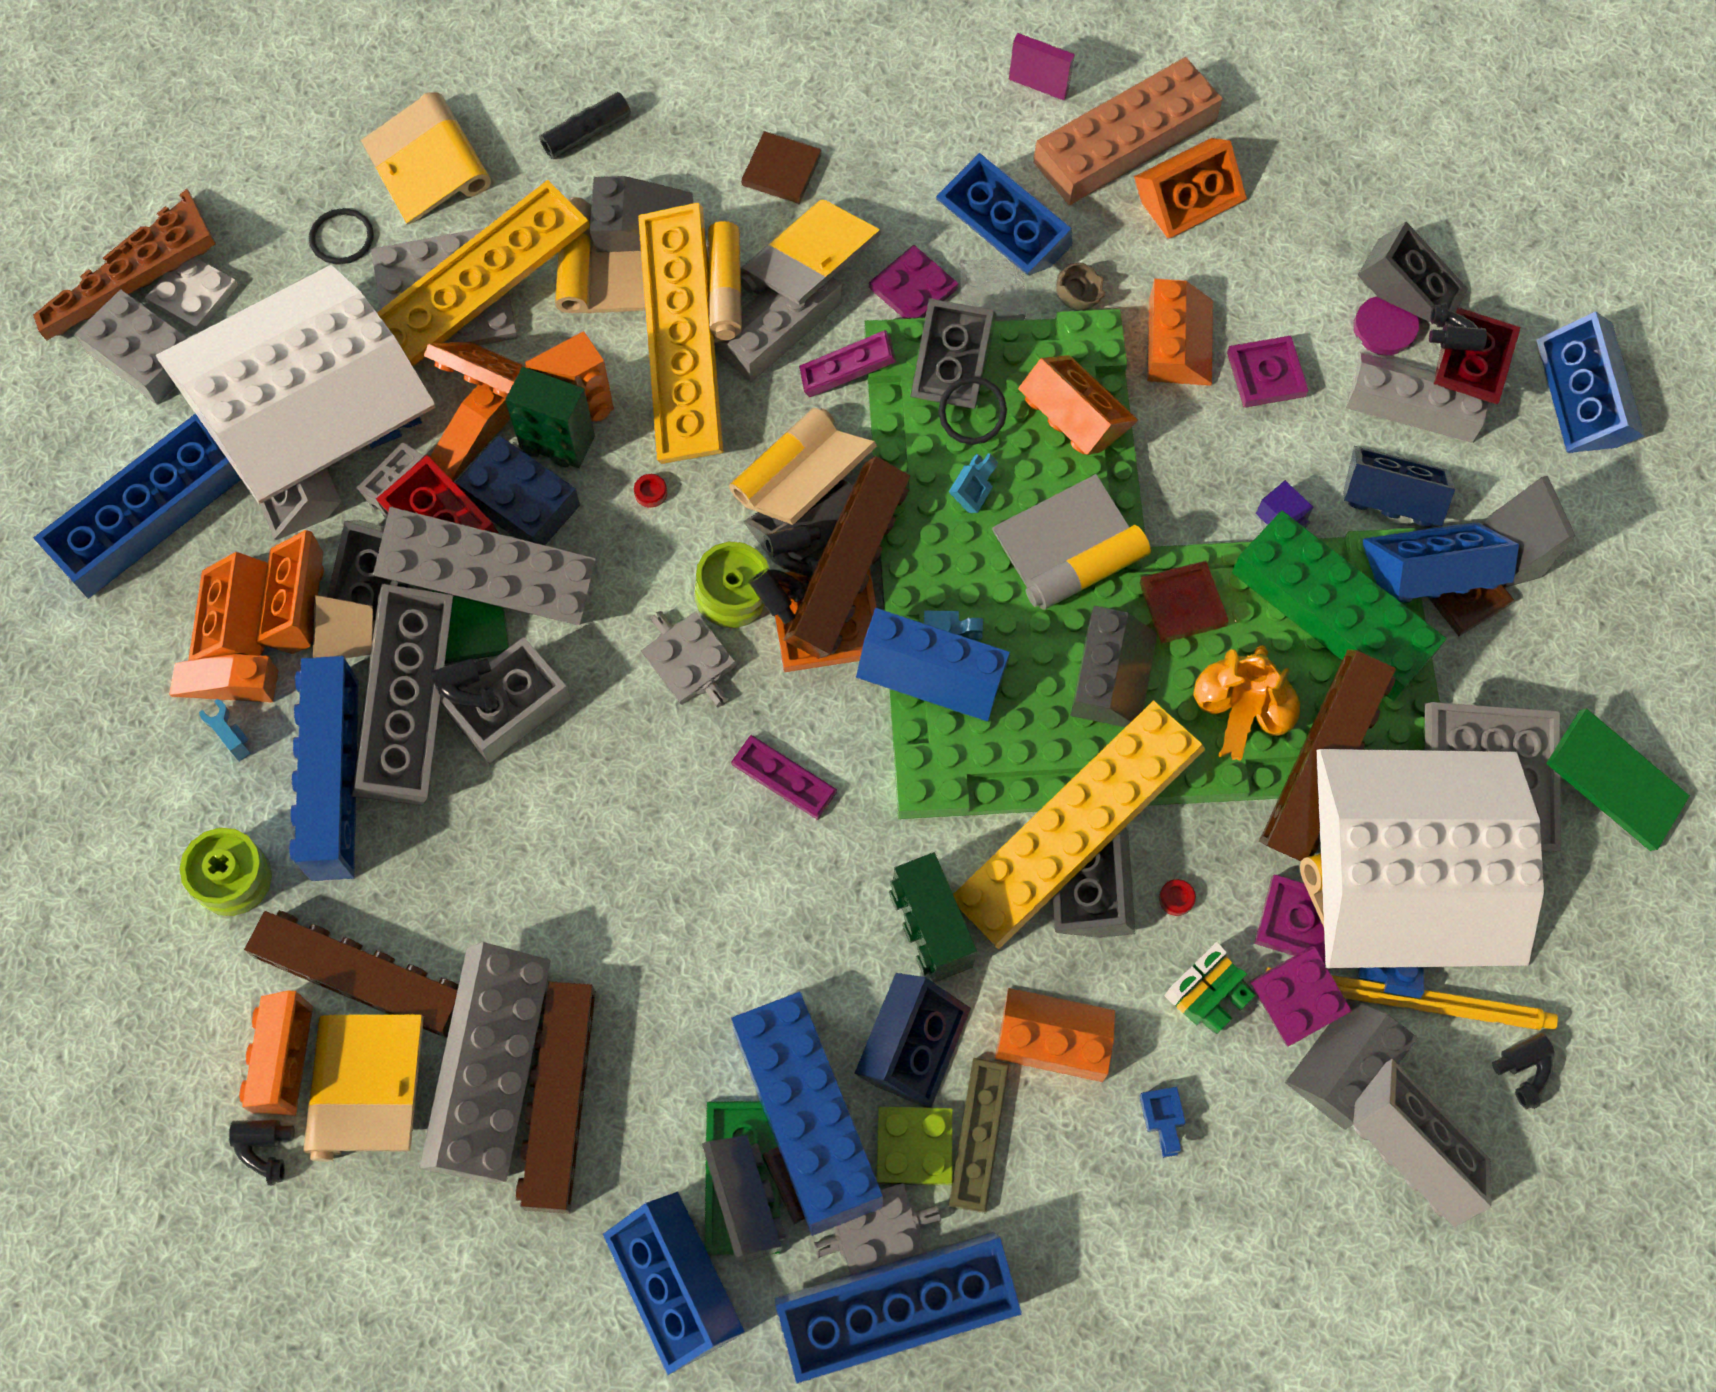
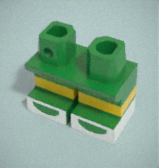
[1164,942,1256,1034]

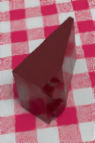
[1434,307,1521,405]

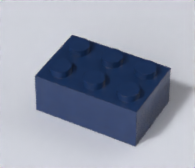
[455,435,580,545]

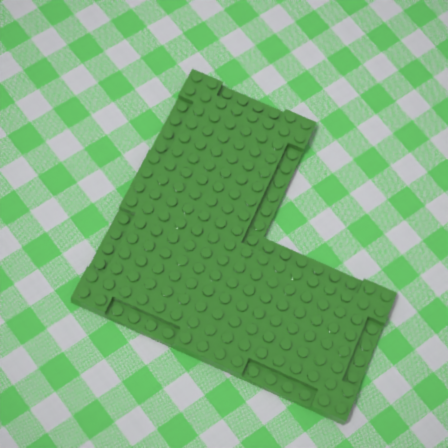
[864,309,1440,819]

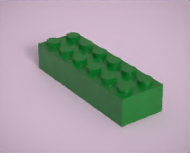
[1232,510,1447,701]

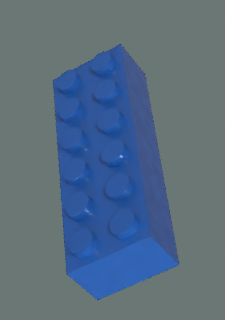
[33,414,241,599]
[289,656,359,881]
[731,992,883,1236]
[774,1232,1022,1384]

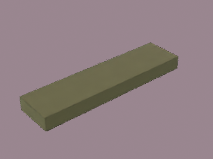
[948,1058,1009,1214]

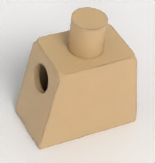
[313,595,375,659]

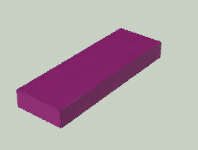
[799,330,896,398]
[731,735,837,820]

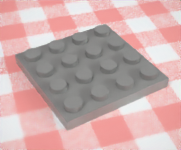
[371,228,518,346]
[1425,702,1561,852]

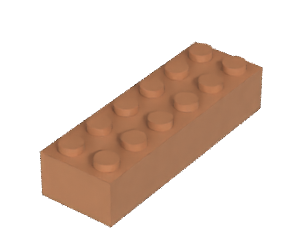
[1033,57,1223,206]

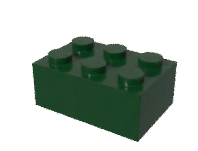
[505,366,595,468]
[889,852,977,983]

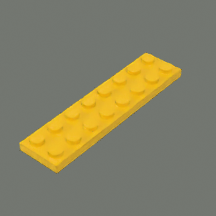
[377,180,590,366]
[638,202,723,464]
[953,701,1205,950]

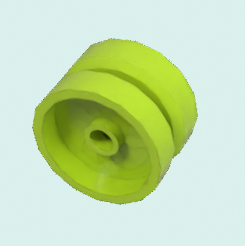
[694,541,770,628]
[179,827,272,916]

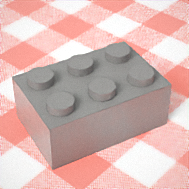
[75,289,188,405]
[440,637,572,764]

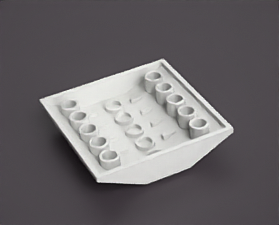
[156,265,436,504]
[1317,749,1544,968]

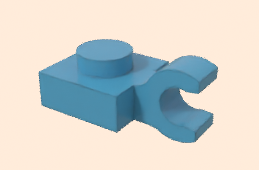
[949,453,998,513]
[924,610,983,640]
[199,699,251,762]

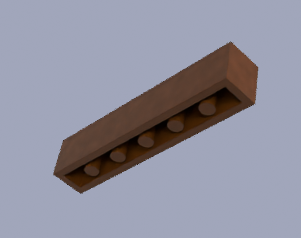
[783,456,910,659]
[1259,649,1396,861]
[244,910,459,1039]
[516,981,596,1214]

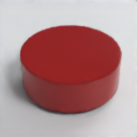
[634,474,667,508]
[1159,879,1196,916]

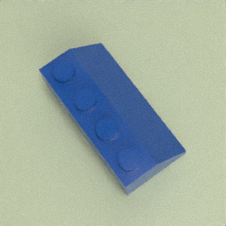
[936,153,1073,276]
[1536,311,1645,453]
[1363,522,1519,602]
[856,608,1010,722]
[603,1191,745,1375]

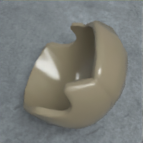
[1056,262,1106,311]

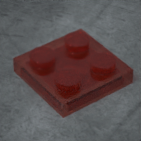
[1140,561,1229,644]

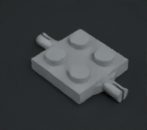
[641,611,737,707]
[814,1183,941,1275]

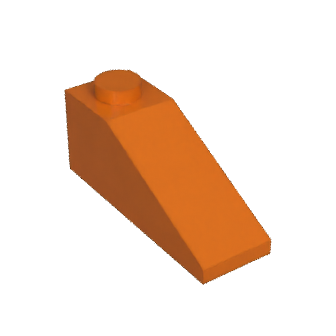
[430,383,511,482]
[169,654,279,703]

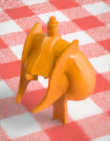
[1194,645,1300,761]

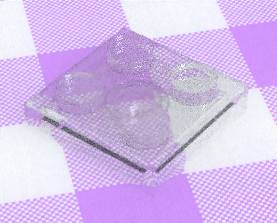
[959,260,1026,321]

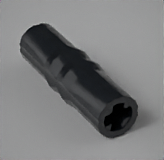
[539,92,631,159]

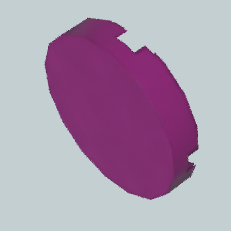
[1354,296,1419,356]

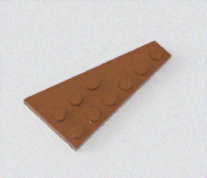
[33,189,216,341]

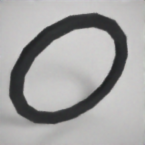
[309,208,374,265]
[938,376,1007,445]

